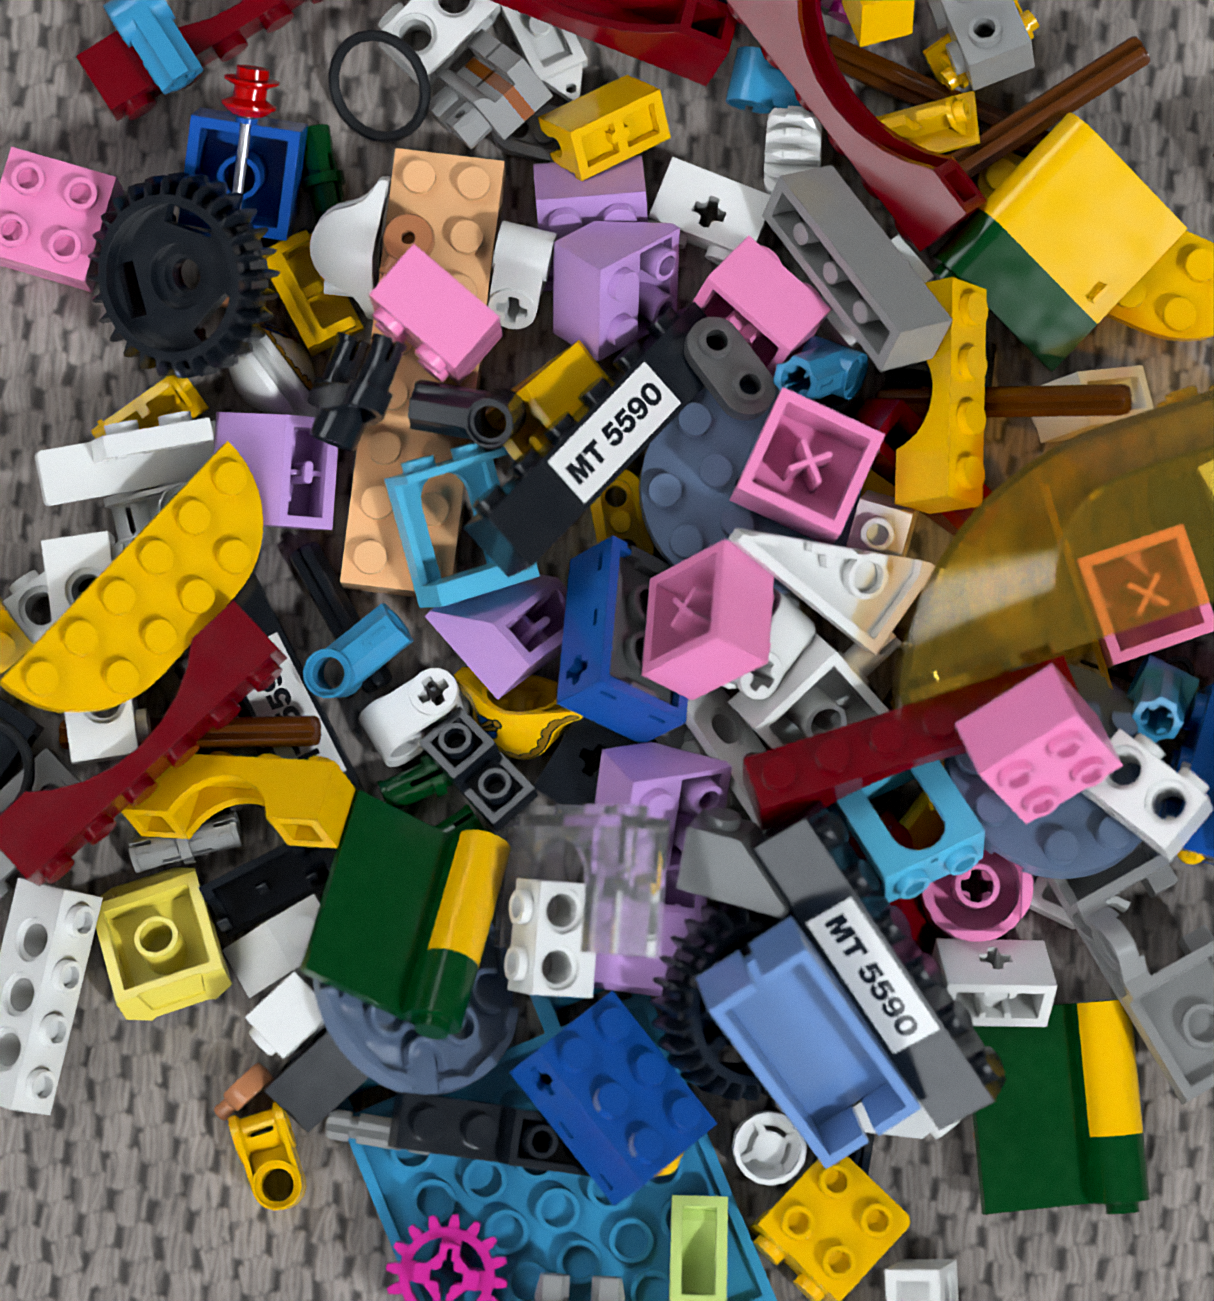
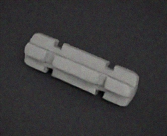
[325,1109,430,1155]

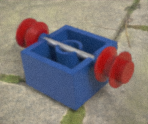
[178,65,308,241]

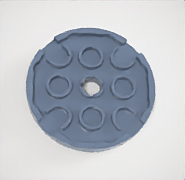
[639,380,861,595]
[944,663,1165,879]
[313,923,518,1096]

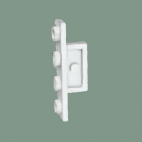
[35,411,216,506]

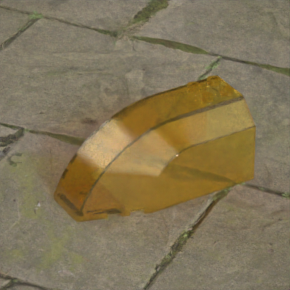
[891,385,1214,710]

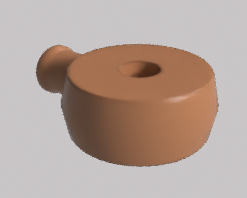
[379,214,435,276]
[214,1062,273,1120]

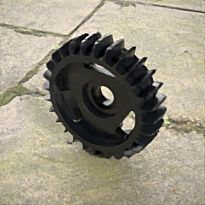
[87,172,280,379]
[649,901,833,1101]

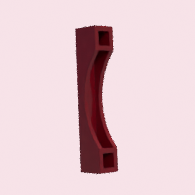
[76,0,324,122]
[490,0,737,87]
[727,0,987,252]
[0,600,287,886]
[743,655,1080,831]

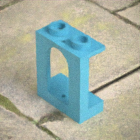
[384,442,540,608]
[825,760,985,903]

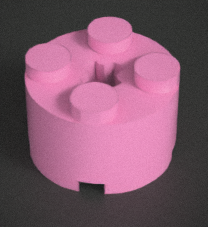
[920,849,1033,942]

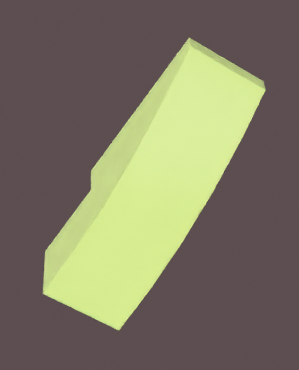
[669,1195,728,1301]

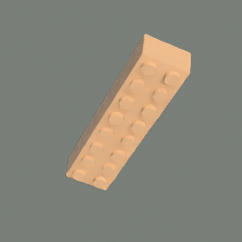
[340,148,506,597]

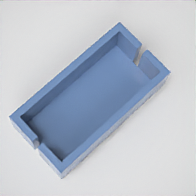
[696,916,922,1169]

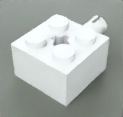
[728,632,903,749]

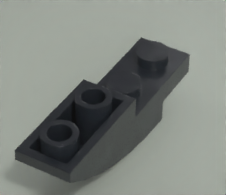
[387,1091,590,1176]

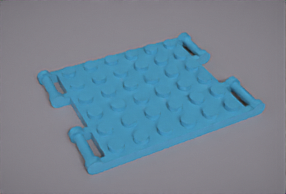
[335,988,777,1301]

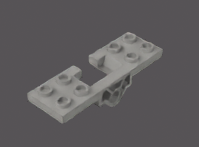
[1046,840,1214,1105]

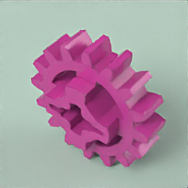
[386,1213,508,1301]

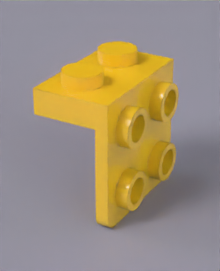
[748,1156,910,1301]

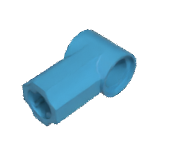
[103,0,204,95]
[725,46,805,114]
[773,336,868,401]
[303,603,414,698]
[1126,653,1199,743]

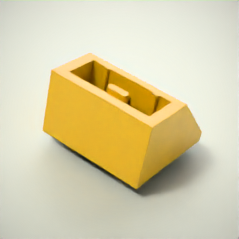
[485,340,609,461]

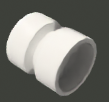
[731,1110,807,1186]

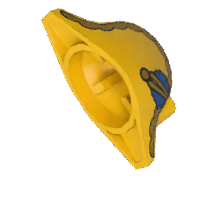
[454,667,583,759]

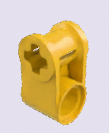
[228,1101,307,1210]

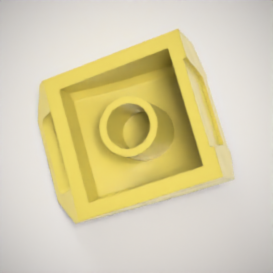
[96,867,232,1021]

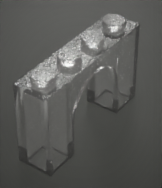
[494,804,670,958]

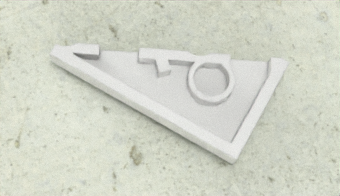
[728,528,937,655]

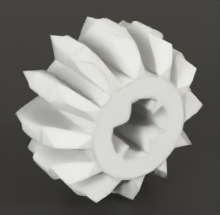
[764,106,823,195]

